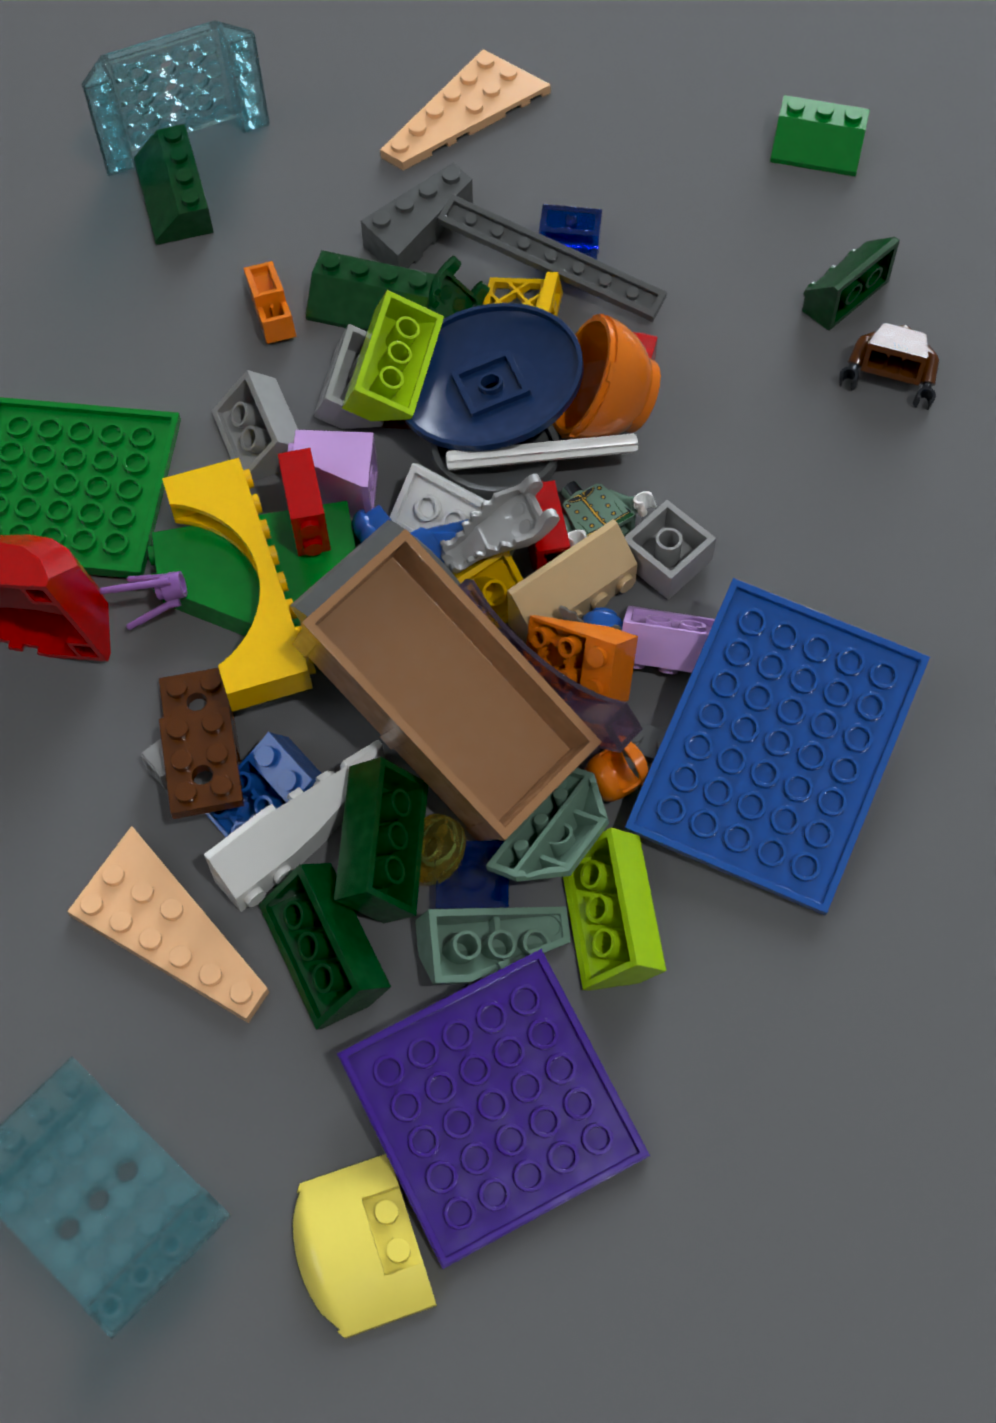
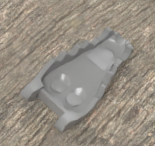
[440,473,560,574]

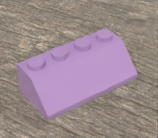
[622,606,715,674]

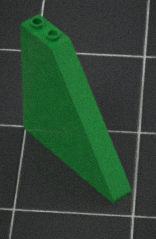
[148,501,356,636]

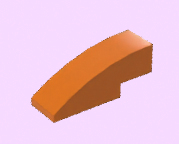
[243,261,297,344]

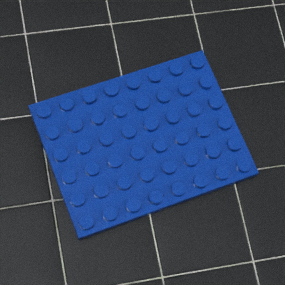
[624,578,930,916]

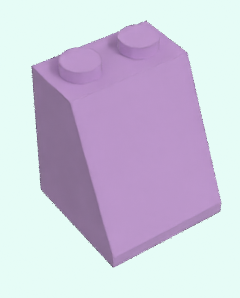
[288,430,378,517]

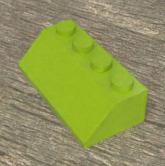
[342,290,444,422]
[563,828,666,991]

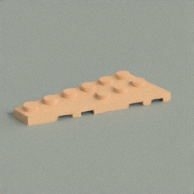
[380,49,551,171]
[67,826,269,1023]

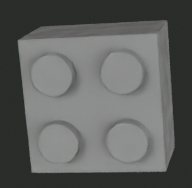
[625,500,717,600]

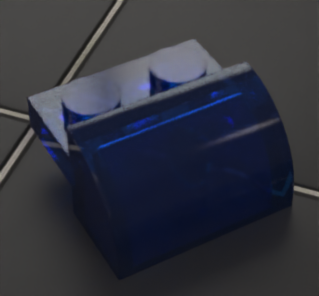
[536,204,602,270]

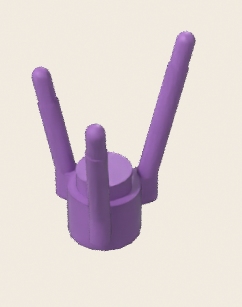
[99,571,188,630]

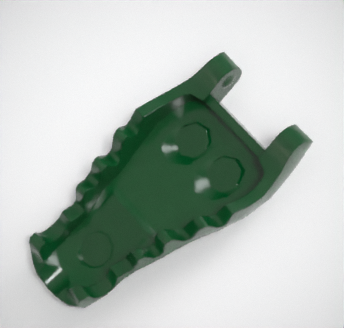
[428,255,490,318]

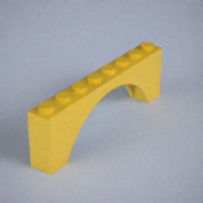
[162,457,316,712]

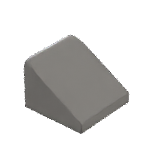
[142,739,168,790]

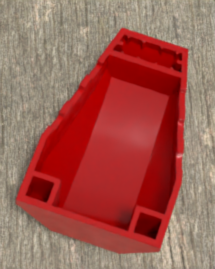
[0,534,111,662]

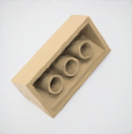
[507,519,637,644]

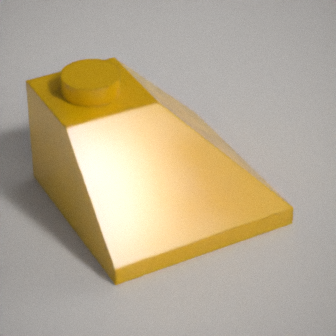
[453,551,523,628]

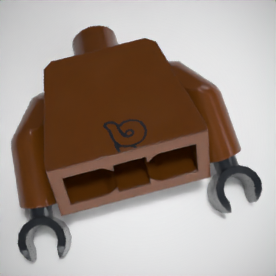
[839,323,939,410]

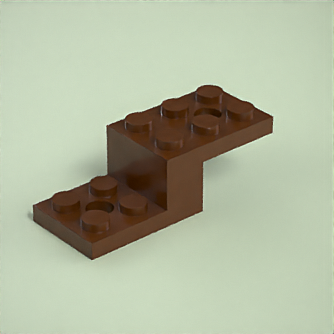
[159,667,245,819]

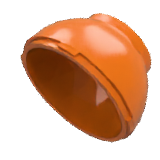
[553,314,661,439]

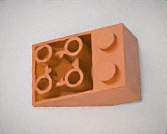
[525,615,638,710]

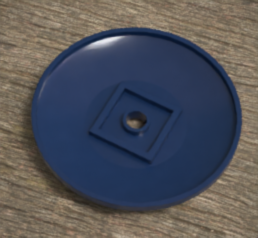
[404,303,584,451]

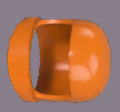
[585,738,649,802]

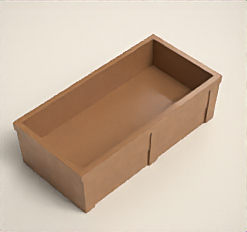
[293,529,602,842]

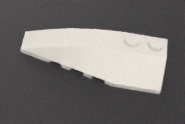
[204,740,385,912]

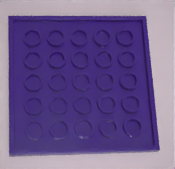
[337,949,650,1269]

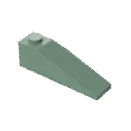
[415,906,571,985]

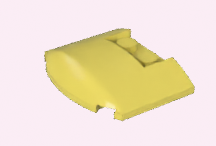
[293,1154,437,1339]

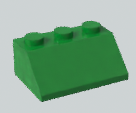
[770,95,870,177]

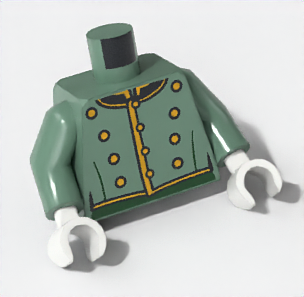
[561,481,657,547]

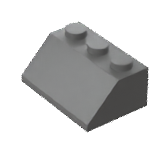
[313,324,384,429]
[211,370,298,481]

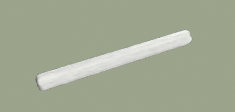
[446,433,638,470]

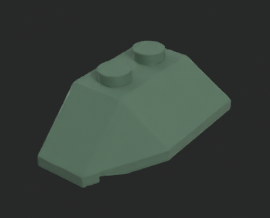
[486,768,609,882]

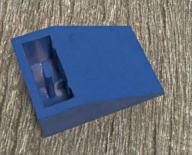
[205,732,322,837]

